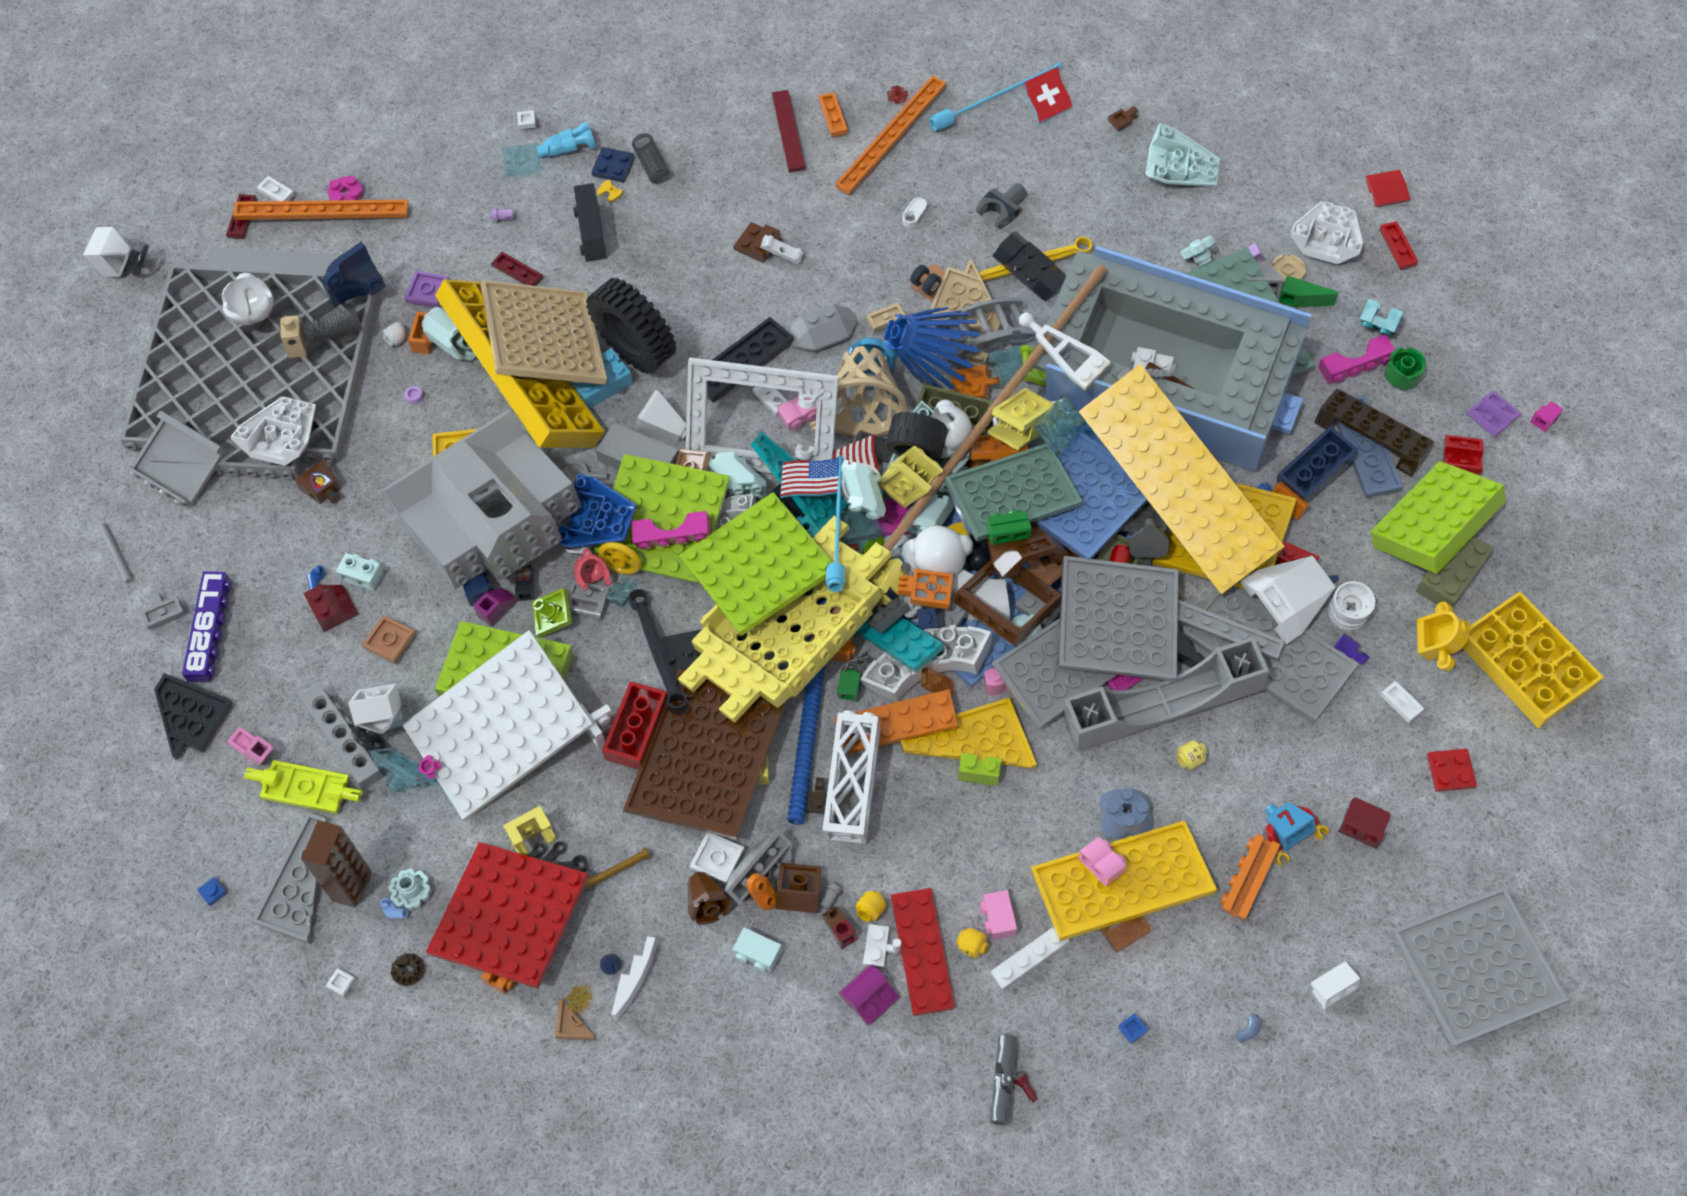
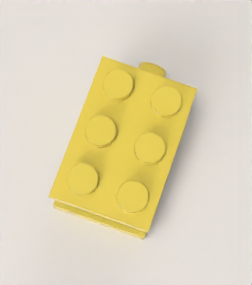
[987,388,1055,450]
[878,445,943,508]

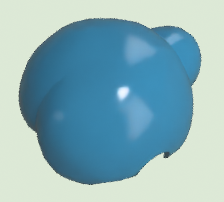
[848,337,898,389]

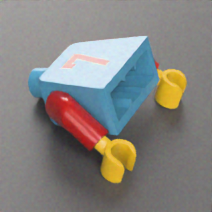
[1265,803,1329,867]

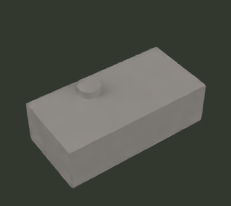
[596,423,679,470]

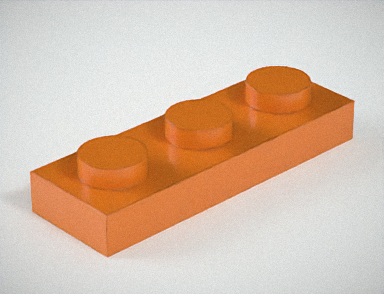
[818,92,848,137]

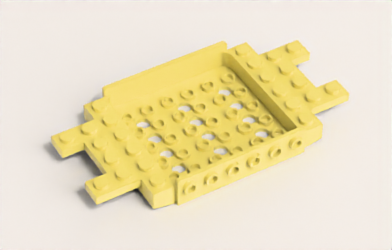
[678,516,892,723]

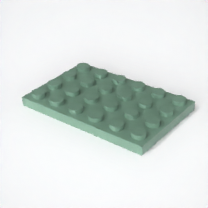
[945,442,1083,542]

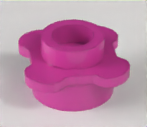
[418,755,441,779]

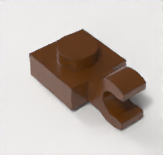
[1108,106,1139,131]

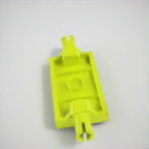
[244,760,363,814]

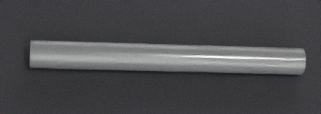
[98,523,132,584]

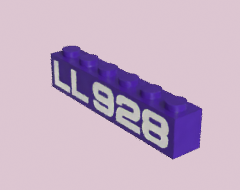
[182,571,232,683]

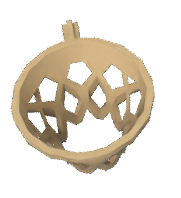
[810,346,908,438]

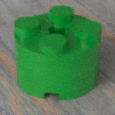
[1384,347,1426,391]

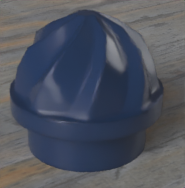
[600,954,621,975]

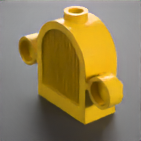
[1417,602,1471,671]

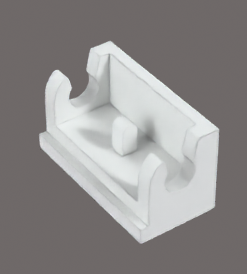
[1311,961,1360,1009]

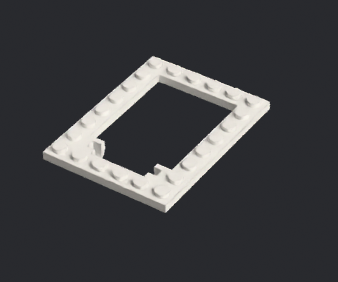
[686,358,839,473]

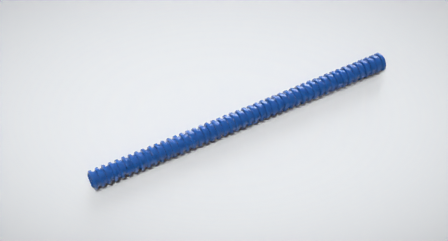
[787,597,833,825]

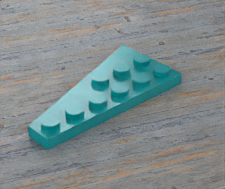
[750,431,847,530]

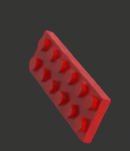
[891,888,955,1016]

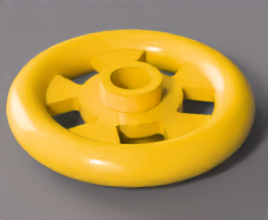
[598,542,641,575]

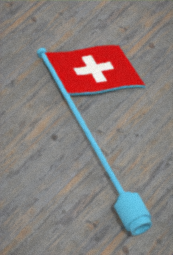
[929,62,1072,131]

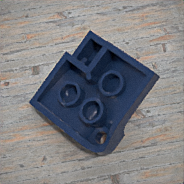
[322,242,386,308]

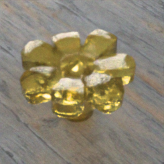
[566,986,592,1013]

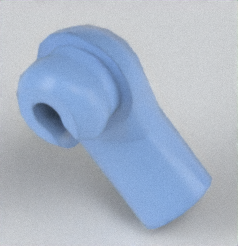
[380,897,408,919]

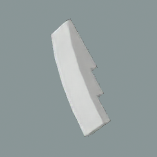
[611,936,657,1021]

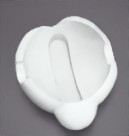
[222,272,274,326]
[932,399,972,458]
[913,526,973,575]

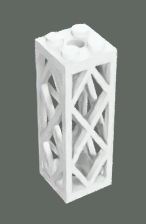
[823,711,881,844]

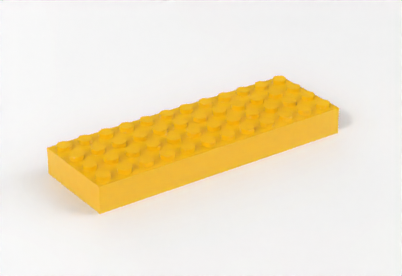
[435,279,605,448]
[1079,364,1285,595]

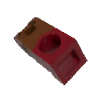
[822,906,857,950]

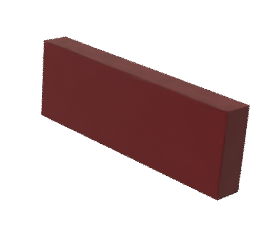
[226,194,257,239]
[491,252,543,286]

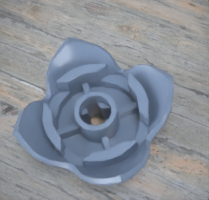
[1099,788,1153,839]

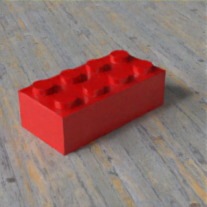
[602,681,668,770]

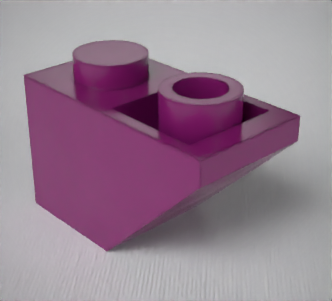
[473,588,517,626]

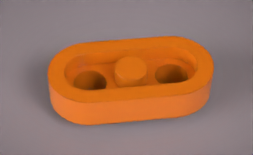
[747,873,777,910]

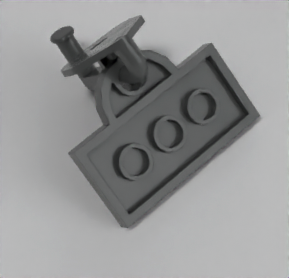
[1118,504,1172,566]

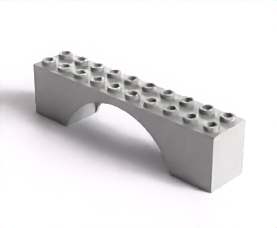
[1064,637,1269,752]

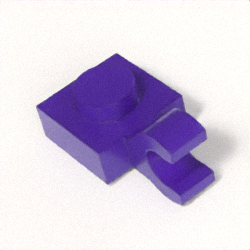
[1334,633,1370,665]

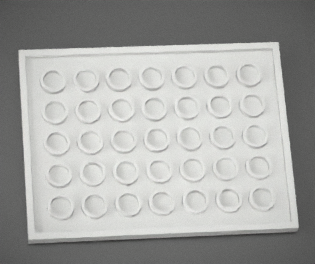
[402,631,594,820]

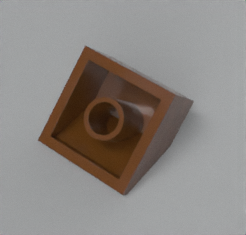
[776,863,821,913]

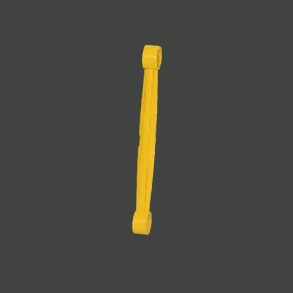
[963,237,1092,282]

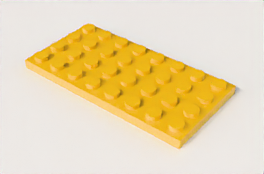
[1031,820,1217,942]

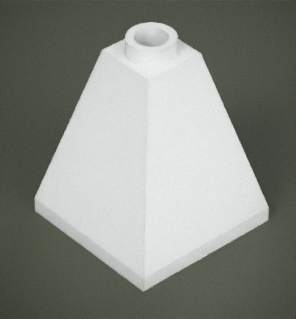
[634,390,686,442]

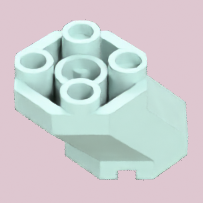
[422,307,476,361]
[709,452,767,503]
[841,460,886,521]
[902,494,954,537]

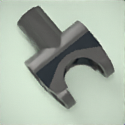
[976,183,1027,229]

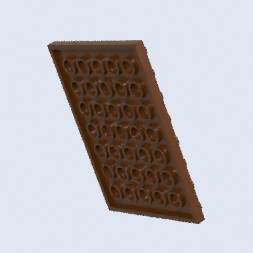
[623,669,788,840]

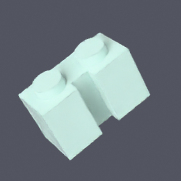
[732,928,782,973]

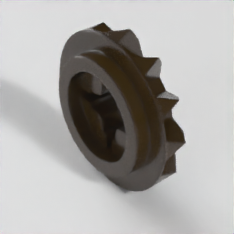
[390,953,424,986]

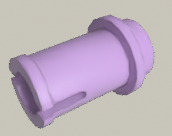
[491,208,513,222]

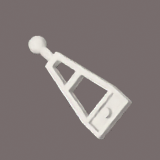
[1019,312,1110,390]

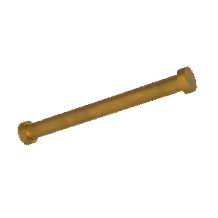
[583,847,650,891]

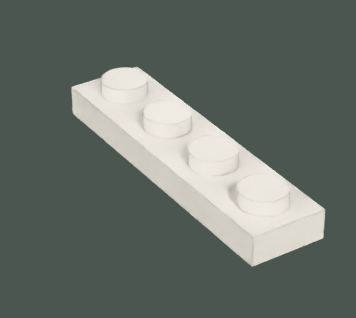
[990,927,1070,990]

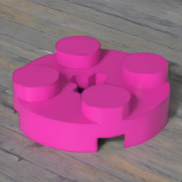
[328,175,363,200]

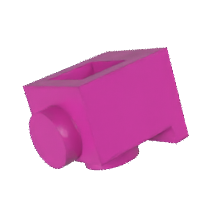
[1530,401,1563,433]

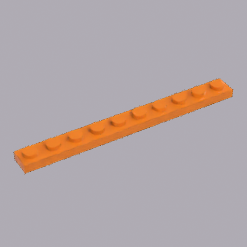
[835,75,946,195]
[233,199,409,220]

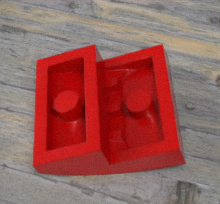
[1366,170,1410,207]
[1443,434,1484,475]

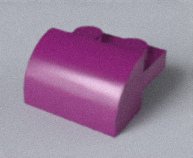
[838,965,899,1025]

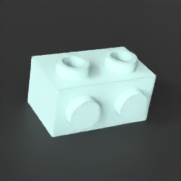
[336,553,384,591]

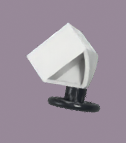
[83,227,149,277]
[348,684,402,753]

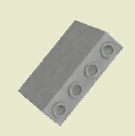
[125,410,227,507]

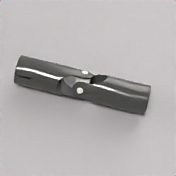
[990,1035,1017,1126]

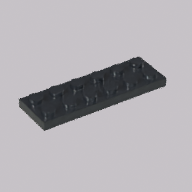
[707,317,794,402]

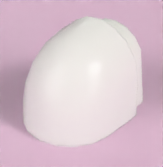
[383,322,406,347]

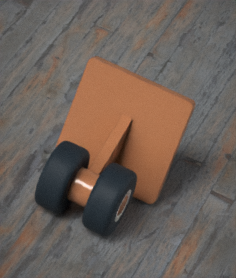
[910,263,945,303]

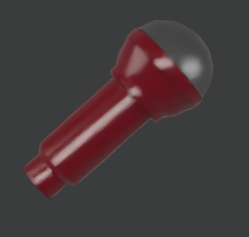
[1013,1071,1038,1103]

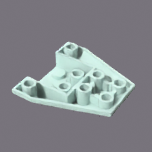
[1145,123,1220,187]

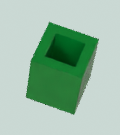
[837,669,862,702]

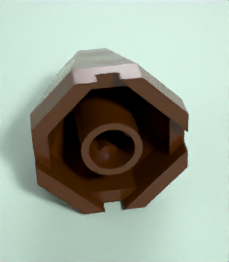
[687,872,733,925]

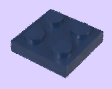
[591,147,635,183]

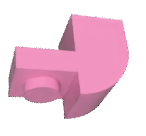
[227,726,273,765]

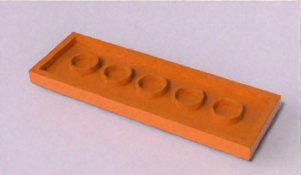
[834,689,959,755]

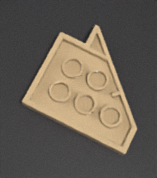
[930,259,1001,334]

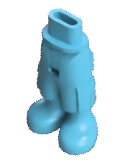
[536,122,597,158]

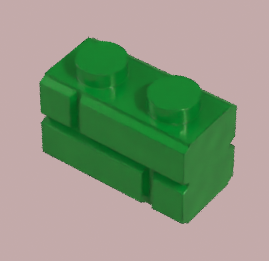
[986,510,1032,545]

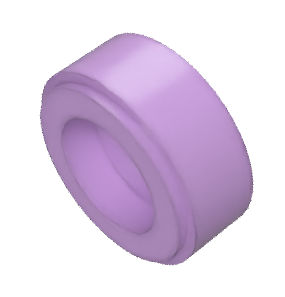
[404,386,423,404]

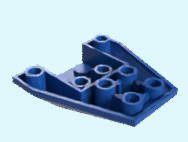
[557,474,637,548]

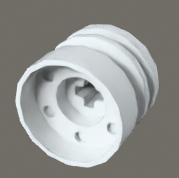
[1327,581,1375,631]

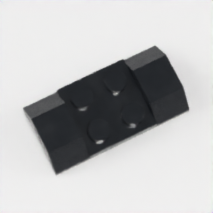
[992,231,1067,302]

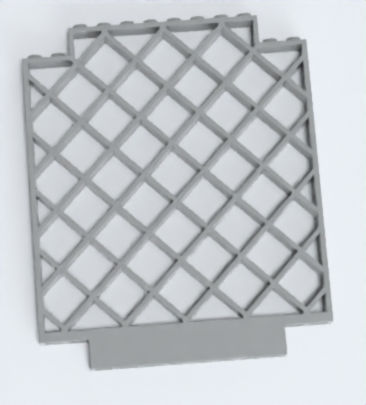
[120,247,379,480]

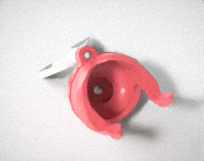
[566,545,612,591]

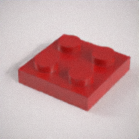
[1427,748,1477,792]

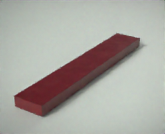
[772,90,805,173]

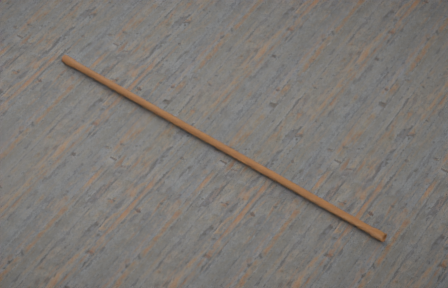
[809,265,1107,642]

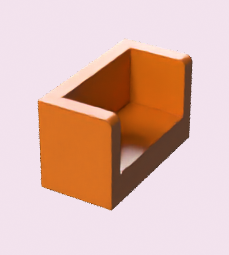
[408,312,433,354]

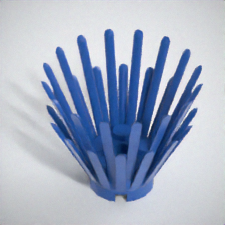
[884,307,980,390]

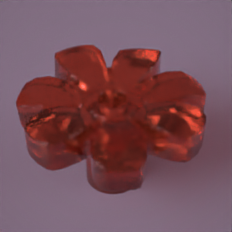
[887,86,908,104]

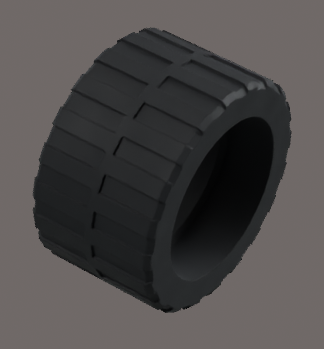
[886,412,948,461]

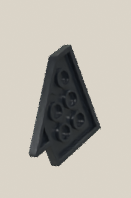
[154,673,233,760]

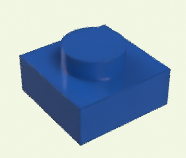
[197,877,227,906]
[1117,1013,1148,1044]

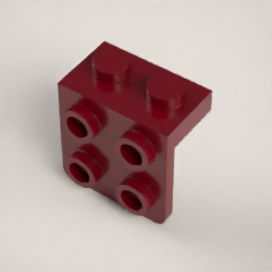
[1338,797,1391,849]

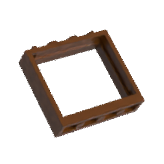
[954,560,1061,647]

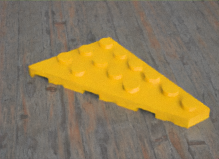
[900,697,1037,769]

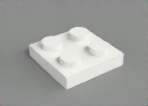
[689,833,745,885]

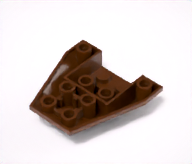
[987,523,1071,579]

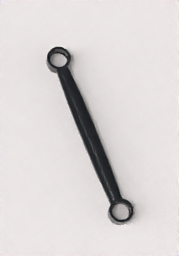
[629,589,688,715]

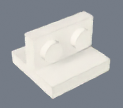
[580,703,614,752]

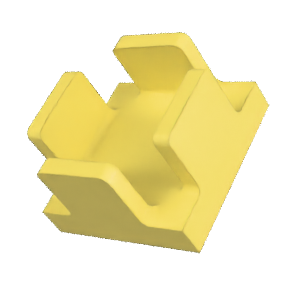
[868,558,906,606]

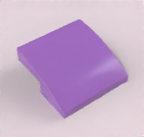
[1467,390,1522,437]

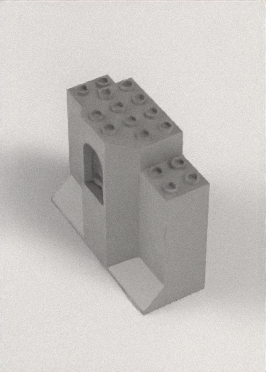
[383,409,582,590]

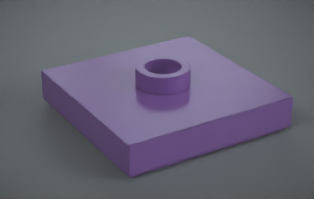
[404,271,449,307]

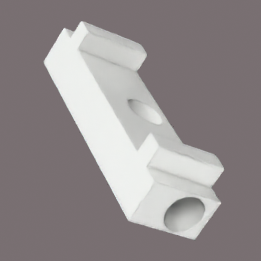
[760,235,803,264]

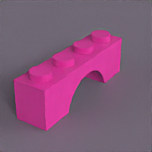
[1318,335,1395,385]
[632,511,712,550]

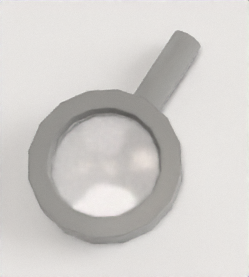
[557,459,608,485]

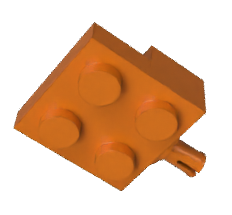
[950,365,1000,400]

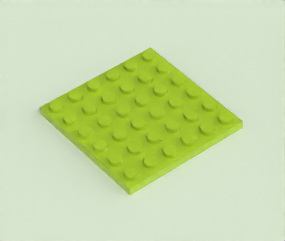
[593,454,730,584]
[679,492,833,636]

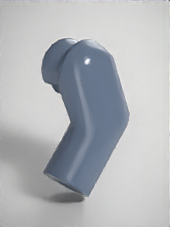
[1236,1014,1262,1043]

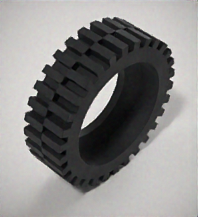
[586,277,676,374]

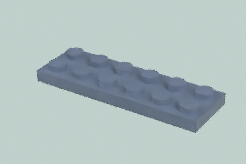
[1336,395,1403,498]

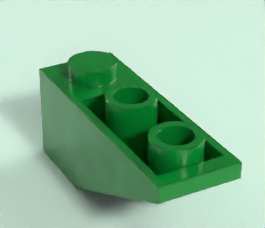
[1279,276,1338,307]

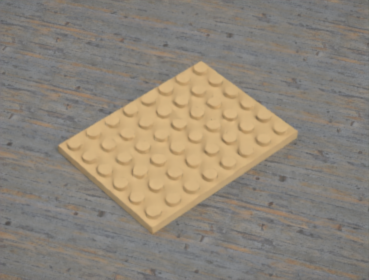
[480,280,607,384]

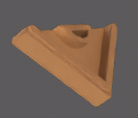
[555,999,595,1040]

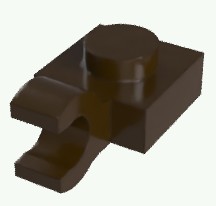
[806,777,827,814]

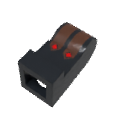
[515,565,535,601]

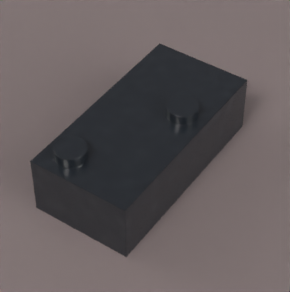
[573,183,607,262]

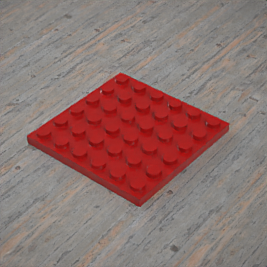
[426,842,589,989]

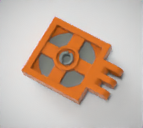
[898,569,953,609]

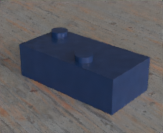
[1277,426,1359,503]

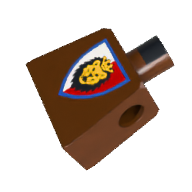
[295,459,341,504]

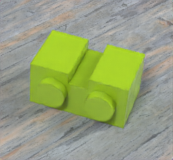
[958,753,1001,786]

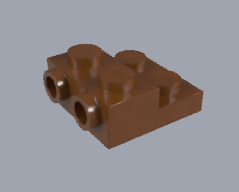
[733,222,782,263]

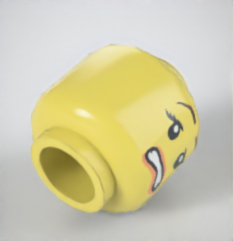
[1176,740,1207,770]

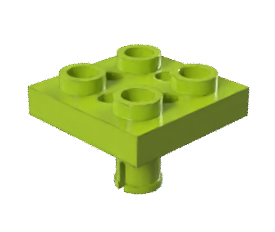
[532,588,572,638]

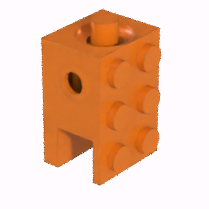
[969,435,1028,469]

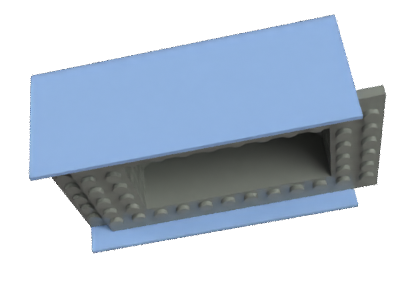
[1032,246,1312,472]

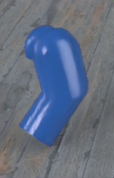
[307,565,325,590]

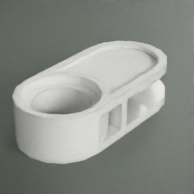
[902,197,927,228]

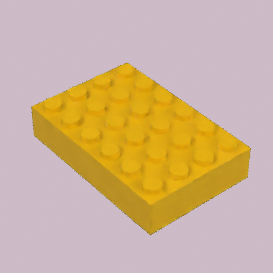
[1462,591,1604,729]

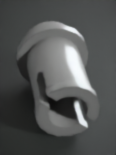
[818,883,841,910]

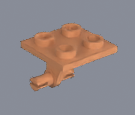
[1027,558,1062,586]

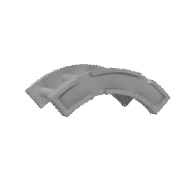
[932,297,1037,367]

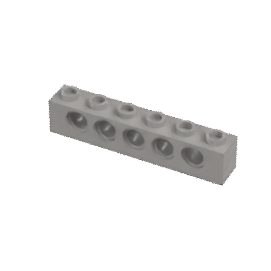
[299,684,383,790]

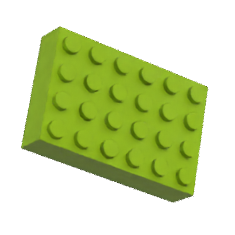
[1370,461,1506,574]
[435,621,574,697]

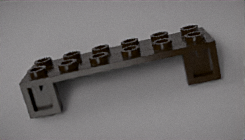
[1314,388,1434,477]

